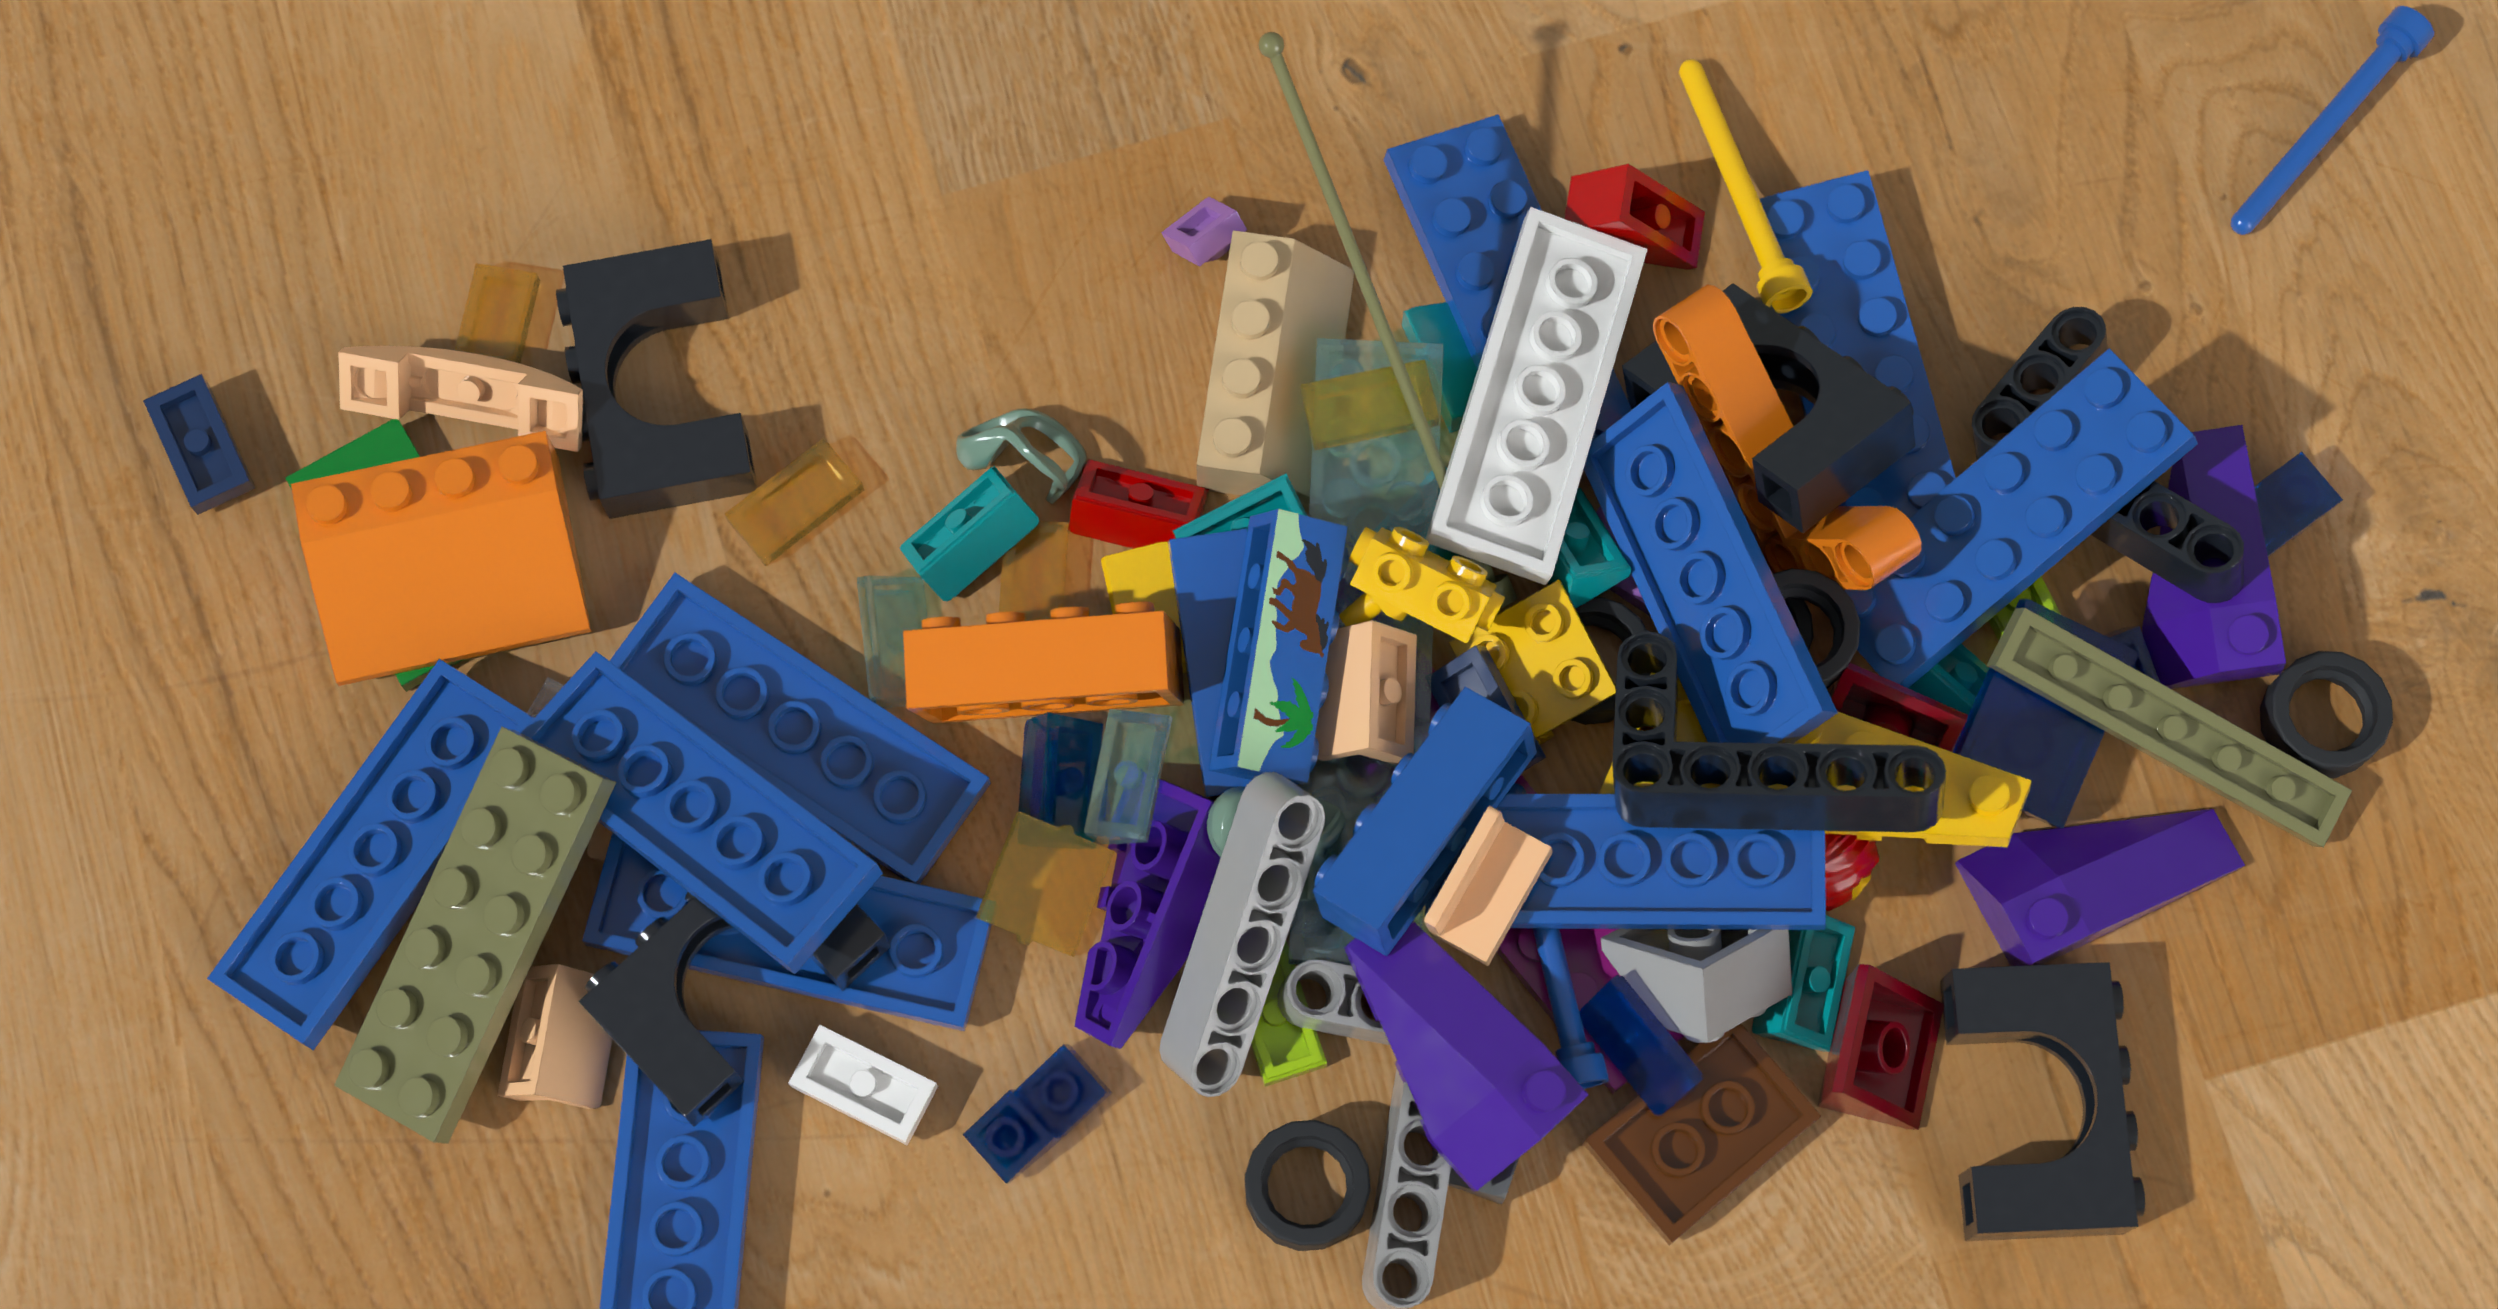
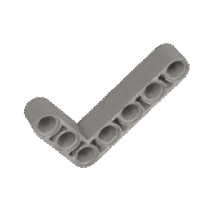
[1278,960,1451,1309]

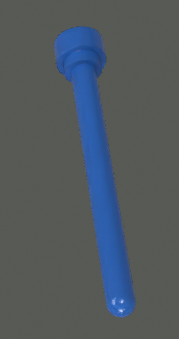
[2231,6,2434,235]
[1507,783,1609,1089]

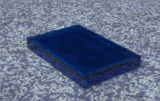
[1953,599,2139,829]

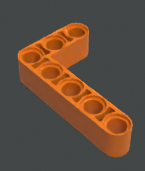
[1653,284,1922,590]

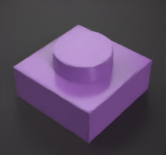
[1161,196,1247,267]

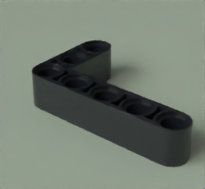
[1972,307,2244,603]
[1612,631,1946,832]

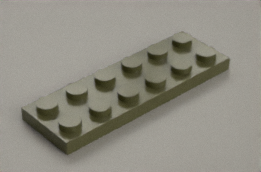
[334,726,616,1144]

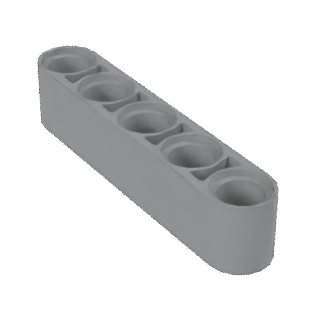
[1159,772,1325,1097]

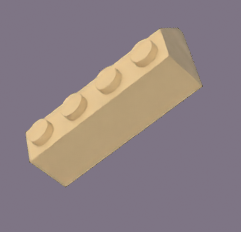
[1196,230,1354,506]

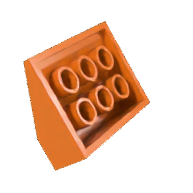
[291,431,592,686]

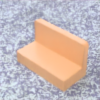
[1315,620,1417,764]
[1424,806,1553,966]
[497,964,612,1109]

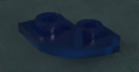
[2254,452,2343,557]
[963,1044,1112,1184]

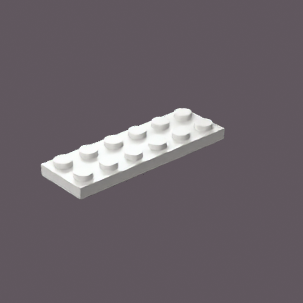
[1426,207,1647,585]

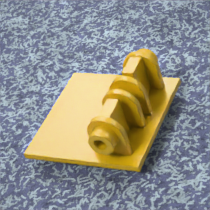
[1449,580,1616,745]

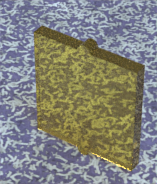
[976,812,1115,957]

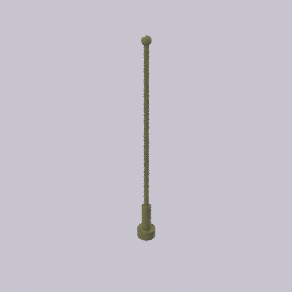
[1258,32,1517,608]

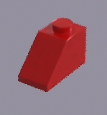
[1564,164,1705,270]

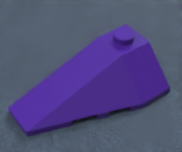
[2142,425,2286,689]
[1074,769,1221,1049]
[1955,809,2245,966]
[1344,921,1589,1192]

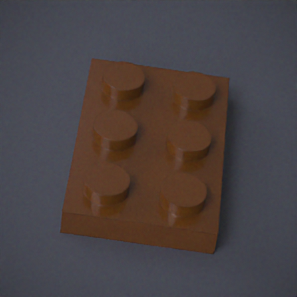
[1583,1024,1821,1246]

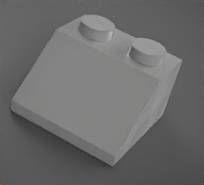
[1601,929,1792,1043]

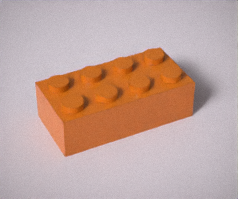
[903,602,1185,724]

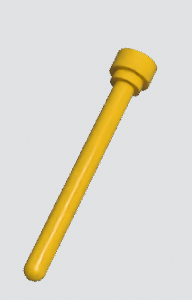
[1679,59,1813,314]

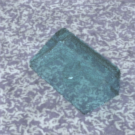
[857,575,928,708]
[1084,709,1173,844]

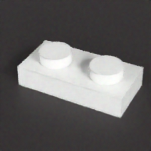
[789,1025,938,1146]

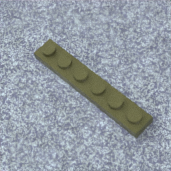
[1987,608,2352,848]

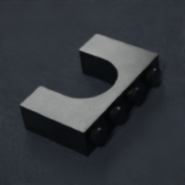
[556,239,758,519]
[1622,283,1915,533]
[579,892,891,1127]
[1940,962,2145,1241]

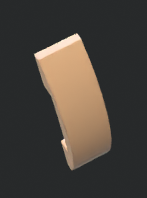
[338,346,583,452]

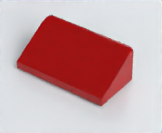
[1069,459,1209,549]

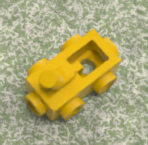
[1339,527,1505,644]

